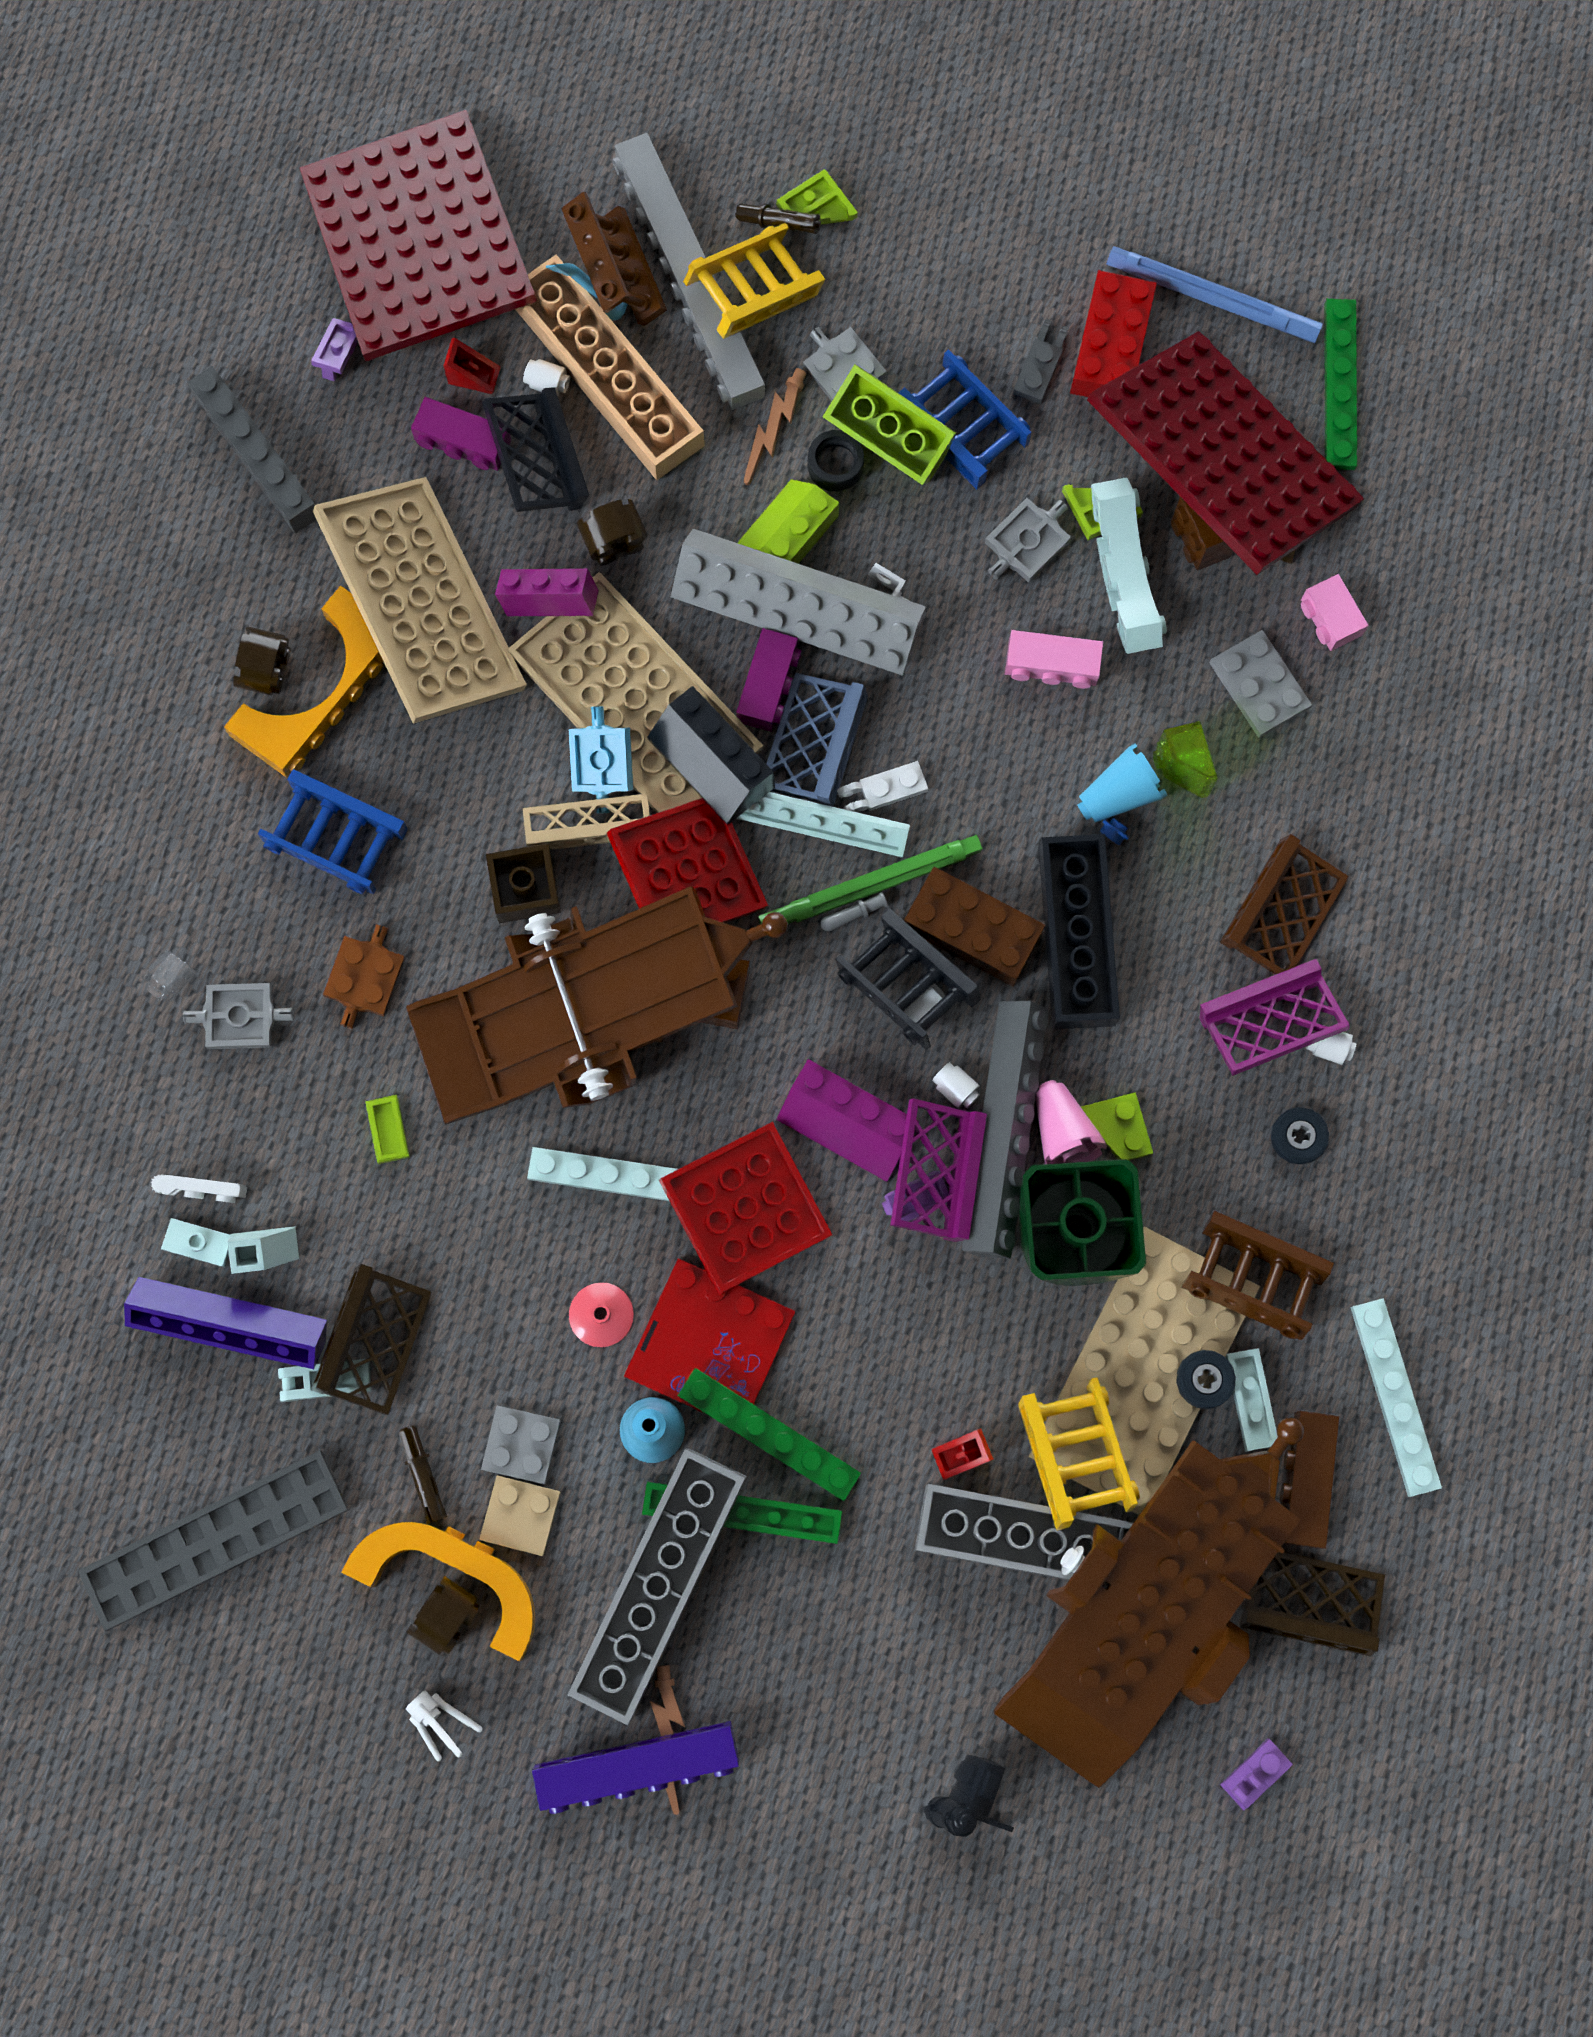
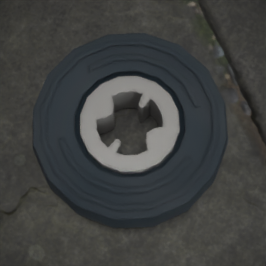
[1271,1107,1329,1165]
[1176,1350,1236,1409]

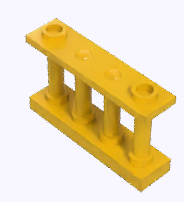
[683,223,826,339]
[1018,1377,1140,1531]

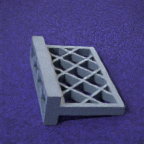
[767,673,868,807]

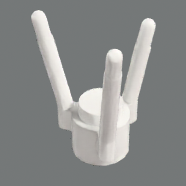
[406,1690,483,1761]

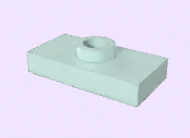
[161,1218,230,1268]

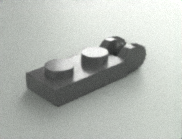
[1013,319,1069,405]

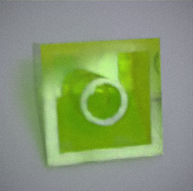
[1153,721,1218,798]

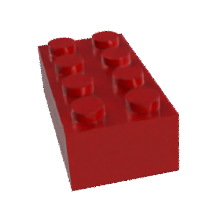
[1070,270,1157,397]

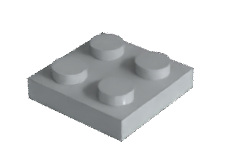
[481,1405,561,1485]

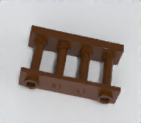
[561,192,667,326]
[1181,1211,1334,1340]

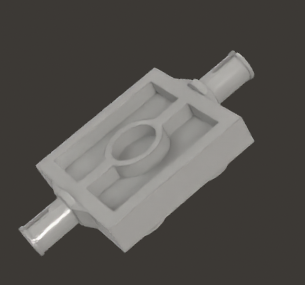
[803,327,887,401]
[985,498,1071,583]
[183,983,294,1049]

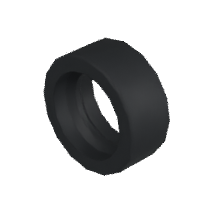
[807,430,865,492]

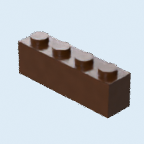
[1280,1411,1339,1549]

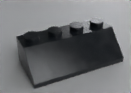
[647,686,775,825]

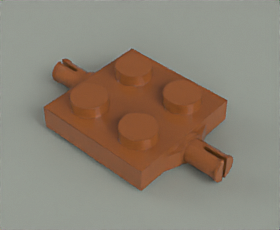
[323,925,405,1029]

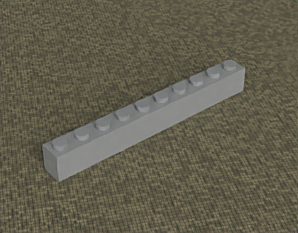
[612,133,765,410]

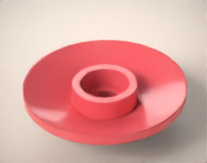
[569,1283,634,1347]

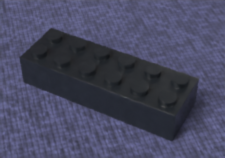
[1038,834,1120,1030]

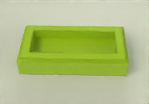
[365,1094,410,1164]

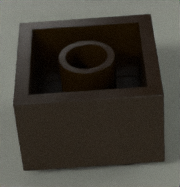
[486,843,561,924]

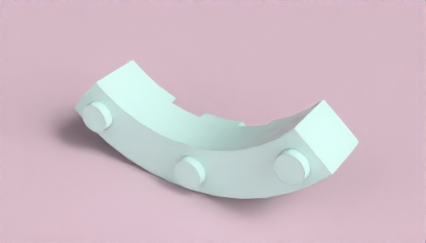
[1091,477,1167,654]

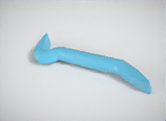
[546,263,628,321]

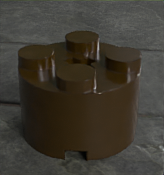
[577,499,647,566]
[233,626,291,696]
[406,1575,480,1655]

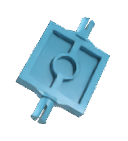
[569,706,633,813]

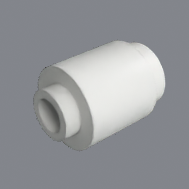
[523,359,570,396]
[1306,1025,1356,1065]
[932,1062,980,1109]

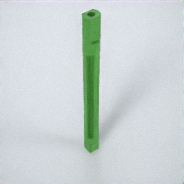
[758,835,983,924]

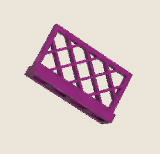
[1199,959,1350,1076]
[890,1098,987,1242]

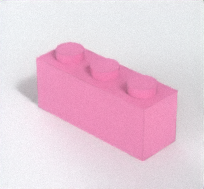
[1005,630,1103,689]

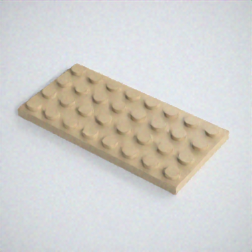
[313,477,527,724]
[507,572,763,813]
[1028,1226,1260,1515]

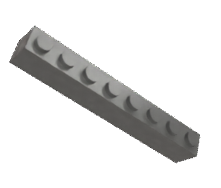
[961,1001,1048,1259]

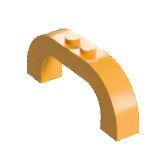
[341,1522,535,1662]

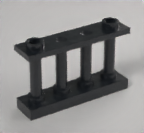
[835,909,981,1050]

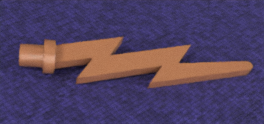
[744,368,806,485]
[650,1665,685,1815]

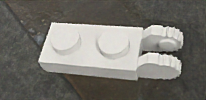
[837,761,928,813]
[151,1174,247,1203]

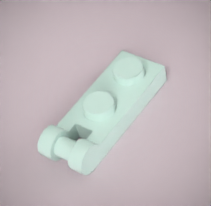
[278,1359,372,1402]

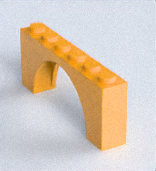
[224,585,383,778]

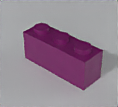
[411,397,512,471]
[495,568,599,616]
[736,628,802,732]

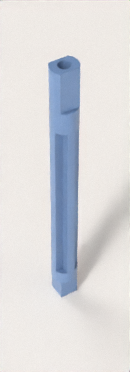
[1106,246,1323,344]

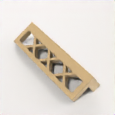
[523,794,650,850]

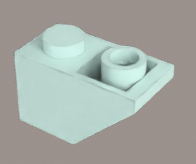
[227,1226,299,1274]

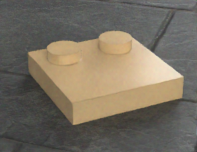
[479,1475,561,1556]

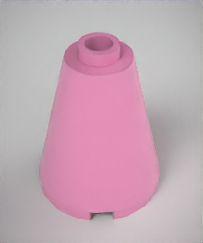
[1035,1080,1107,1164]

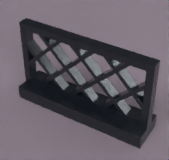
[482,387,589,512]

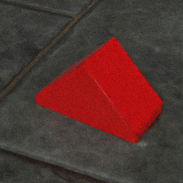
[443,338,501,394]
[931,1429,994,1480]

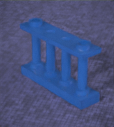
[898,349,1032,490]
[258,769,408,894]

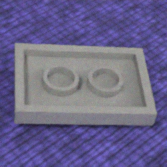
[1209,630,1312,738]

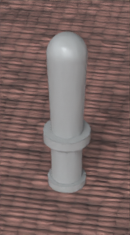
[821,892,888,931]

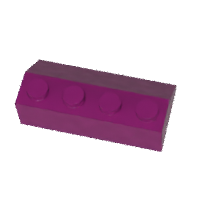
[776,1059,920,1182]

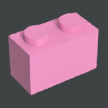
[1301,574,1369,651]

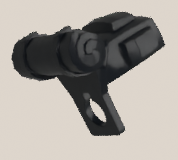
[924,1755,1014,1837]

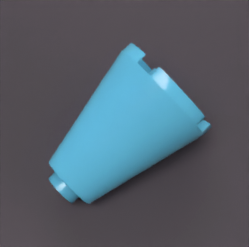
[1077,743,1168,823]
[620,1397,685,1463]

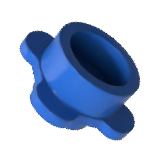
[1100,818,1129,846]

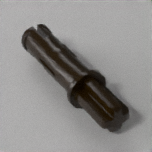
[735,204,821,234]
[399,1425,447,1524]

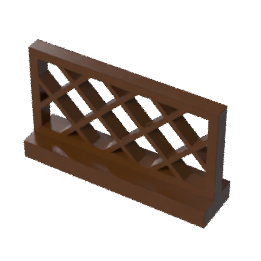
[1220,834,1349,975]

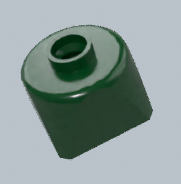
[1019,1159,1146,1286]

